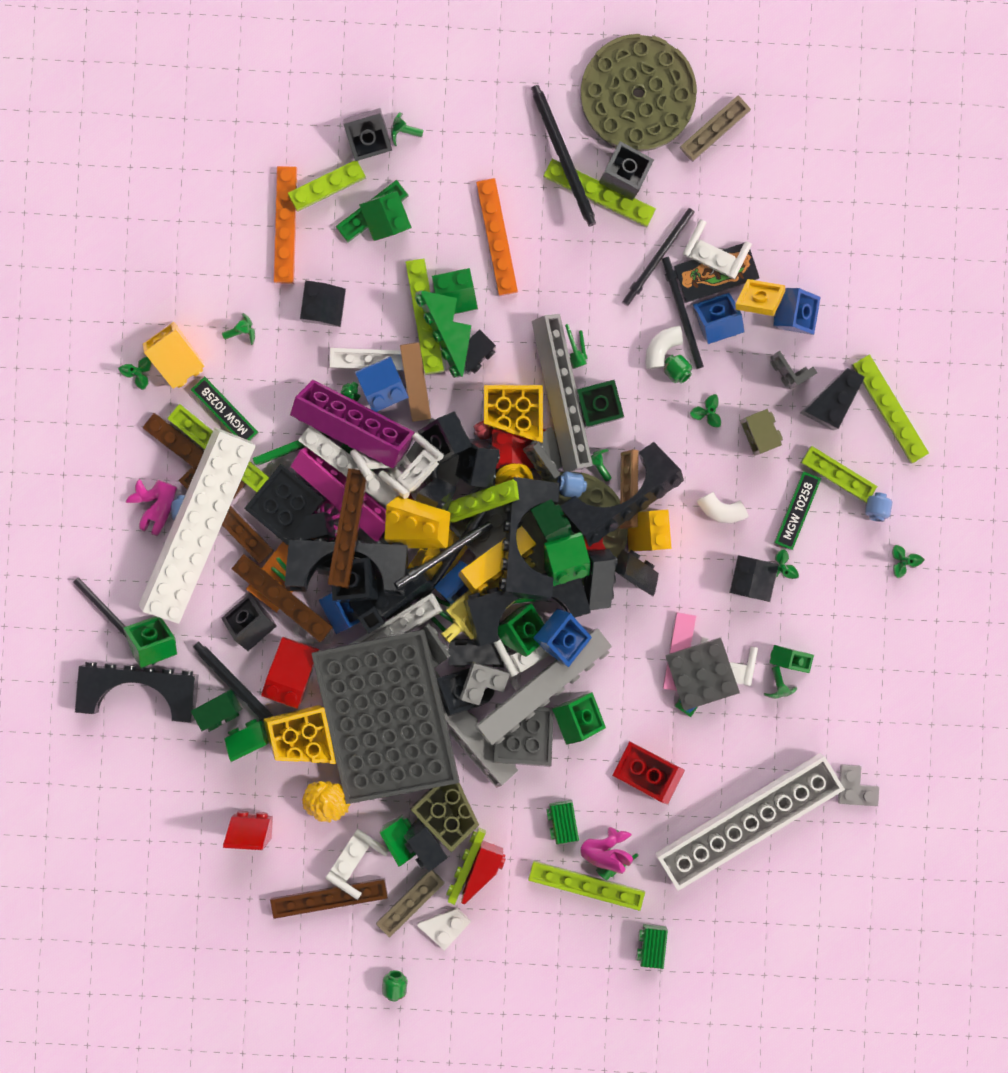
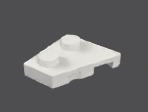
[417,907,471,951]

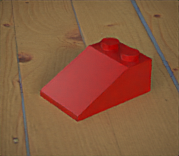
[492,429,546,469]
[261,637,319,709]
[612,741,685,804]
[223,811,273,850]
[461,841,506,904]

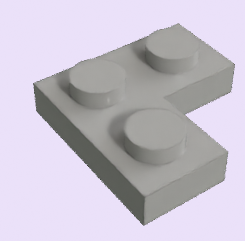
[460,662,510,705]
[838,764,879,806]

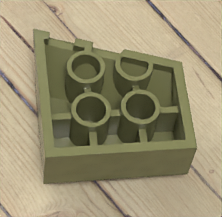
[410,783,479,852]

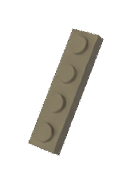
[680,95,751,162]
[376,870,445,938]

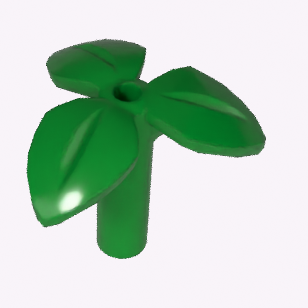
[391,112,424,146]
[222,313,255,345]
[118,357,151,390]
[690,394,721,428]
[581,449,612,482]
[892,545,925,578]
[775,549,799,579]
[764,666,797,699]

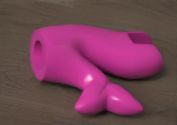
[126,479,177,536]
[580,827,633,874]

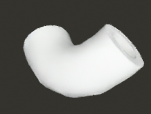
[645,326,683,369]
[697,492,749,524]

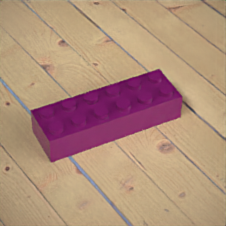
[290,380,415,469]

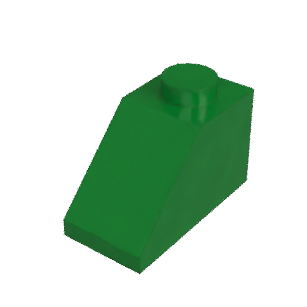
[769,645,814,673]

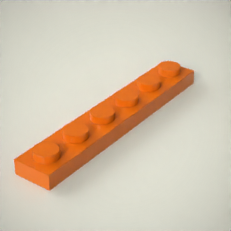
[274,166,297,284]
[476,178,518,296]

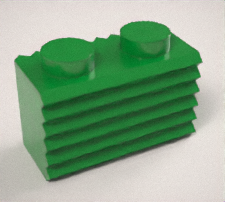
[546,800,579,844]
[636,924,668,969]

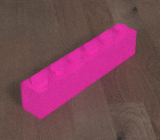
[290,447,386,541]

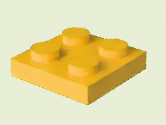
[735,279,785,316]

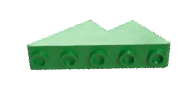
[415,290,472,378]

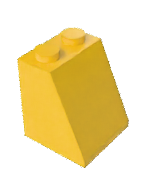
[143,322,205,389]
[627,509,672,552]

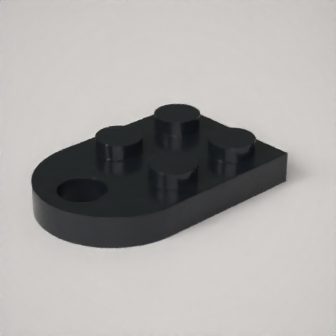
[437,668,495,717]

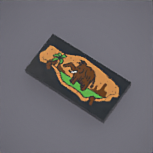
[674,243,760,303]

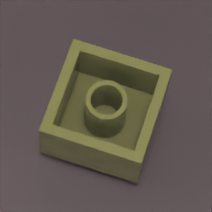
[740,409,783,456]

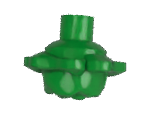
[341,382,361,401]

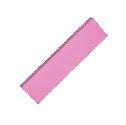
[663,612,696,691]

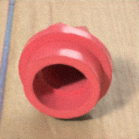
[473,420,492,439]

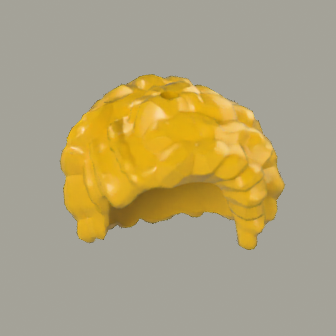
[302,781,350,823]

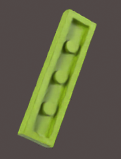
[288,160,366,212]
[800,446,878,503]
[448,479,519,523]
[446,827,486,905]

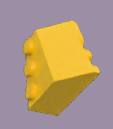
[484,385,543,443]
[385,496,450,548]
[263,705,336,764]

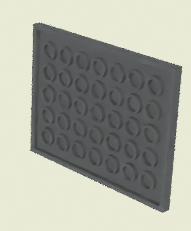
[312,629,460,804]

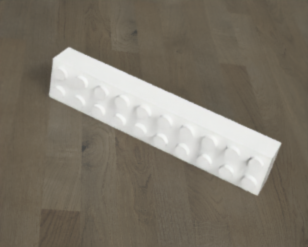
[139,427,256,624]
[656,753,845,891]

